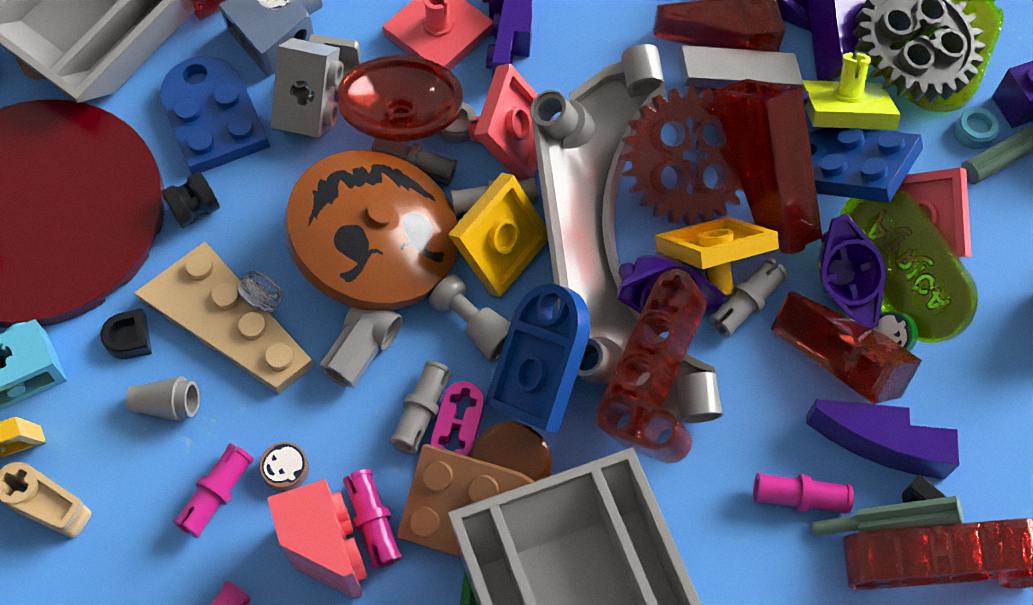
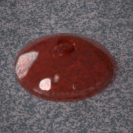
[337,55,463,142]

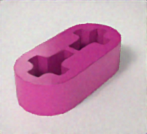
[431,382,484,457]

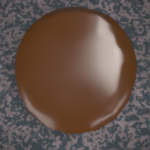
[470,421,551,482]

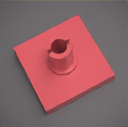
[382,0,493,79]
[468,63,553,181]
[877,168,971,264]

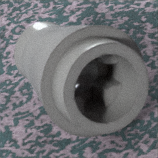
[126,376,200,422]

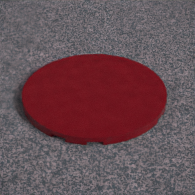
[0,99,165,328]

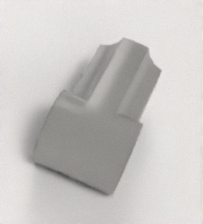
[319,307,402,389]

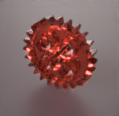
[620,86,759,225]

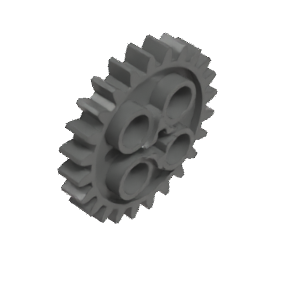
[852,0,985,103]

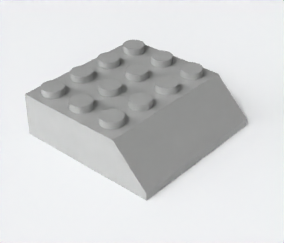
[0,0,195,103]
[448,447,702,605]

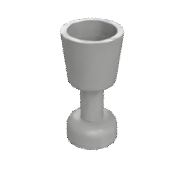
[429,274,511,363]

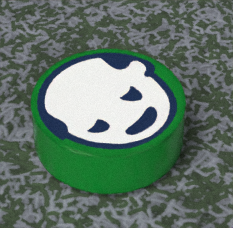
[869,311,918,356]

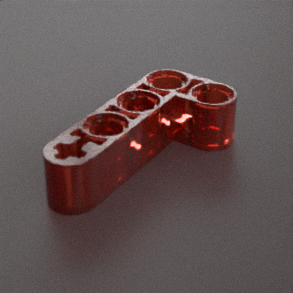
[596,269,707,464]
[842,518,1033,590]

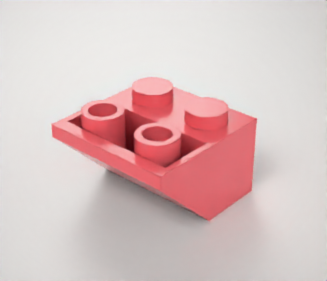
[267,479,368,598]

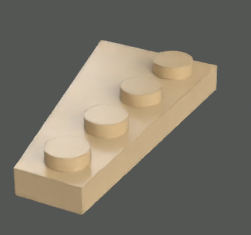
[134,242,314,394]

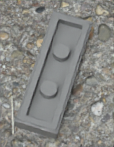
[678,45,803,91]

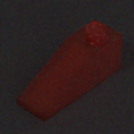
[653,0,785,52]
[770,291,922,404]

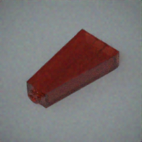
[712,79,822,254]

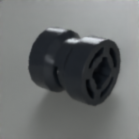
[161,171,220,229]

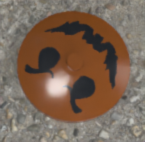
[284,150,458,311]

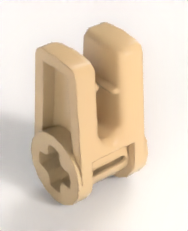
[0,462,92,538]

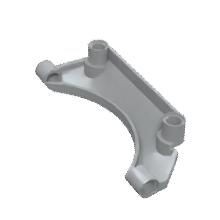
[530,44,723,426]

